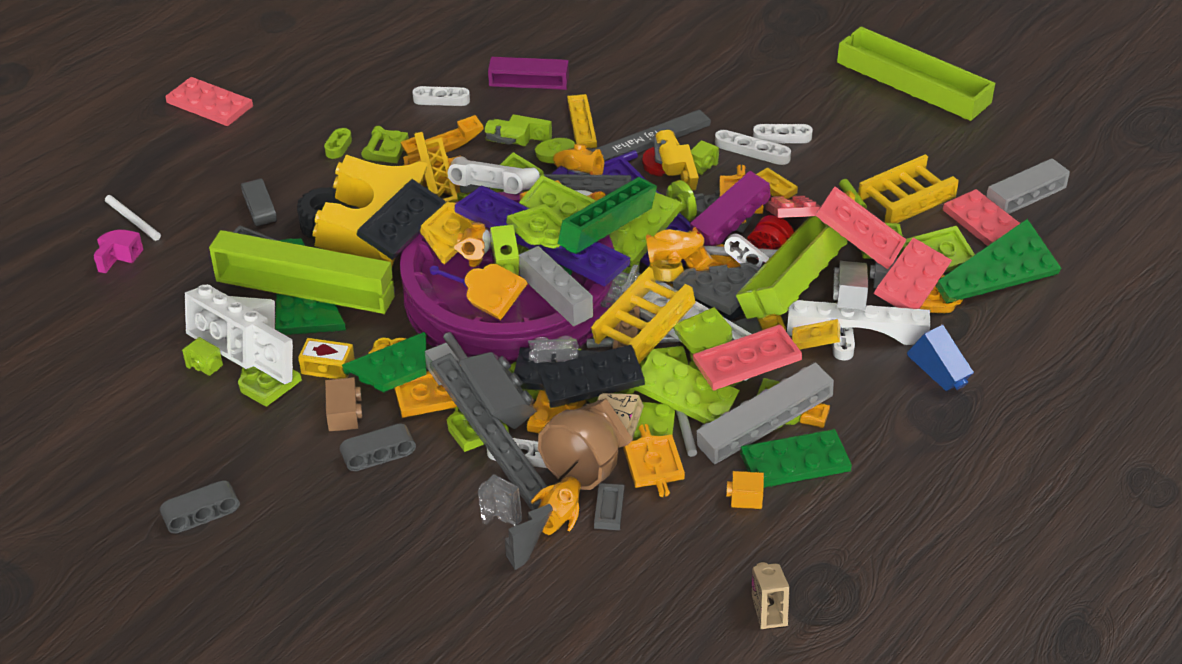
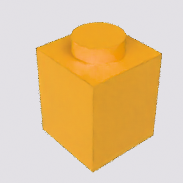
[727,471,764,509]

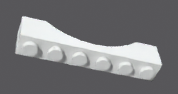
[787,300,930,345]

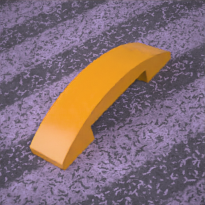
[400,115,484,155]

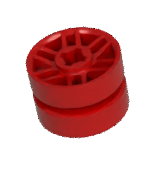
[747,215,794,263]

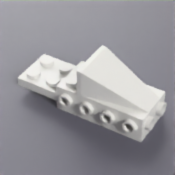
[185,284,293,384]

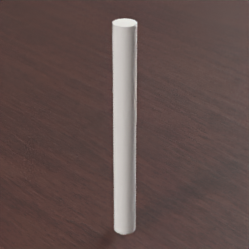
[105,195,161,241]

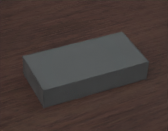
[594,483,624,531]

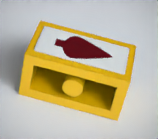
[298,338,355,379]

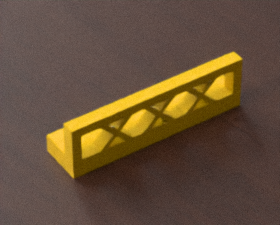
[414,132,459,203]

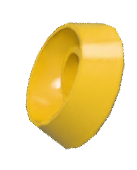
[648,260,684,282]

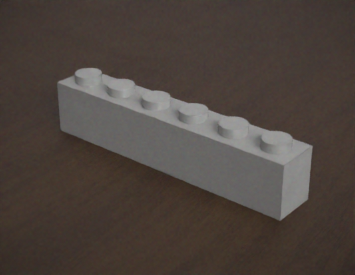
[697,362,834,464]

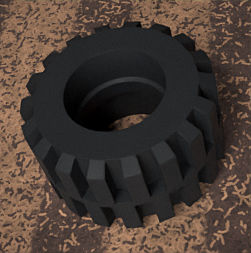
[297,187,352,239]

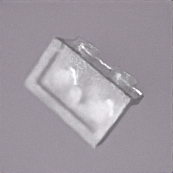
[601,265,640,308]
[478,474,522,526]

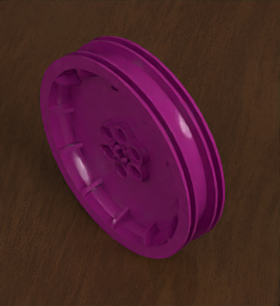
[400,192,615,365]

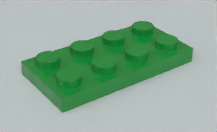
[740,429,852,488]

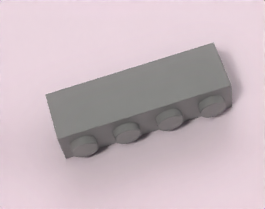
[987,158,1070,214]
[519,246,593,326]
[833,261,868,310]

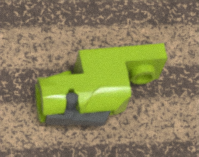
[485,114,552,146]

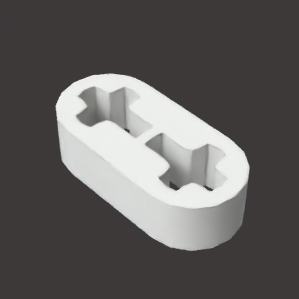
[832,327,855,360]

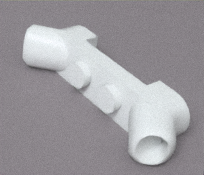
[447,156,540,194]

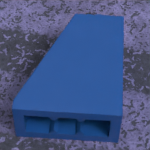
[907,325,974,391]

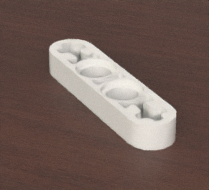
[715,130,791,165]

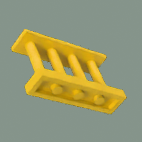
[858,154,959,223]
[591,267,696,364]

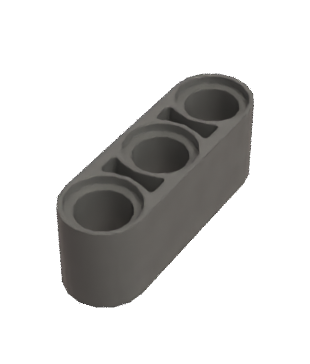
[241,178,277,226]
[340,424,416,471]
[160,481,240,533]

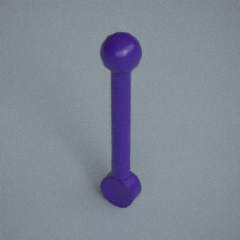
[430,266,467,287]

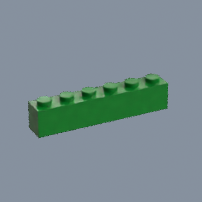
[558,177,657,254]

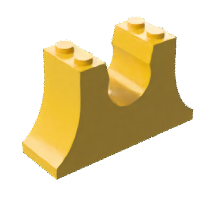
[312,155,427,268]

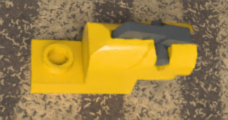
[654,130,699,191]

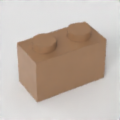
[325,377,362,431]

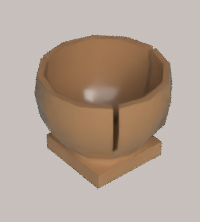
[538,398,633,490]

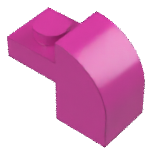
[94,230,144,273]

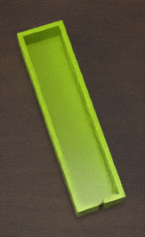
[837,27,995,121]
[736,216,848,319]
[209,230,395,314]

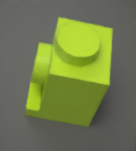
[691,140,719,175]
[182,337,223,376]

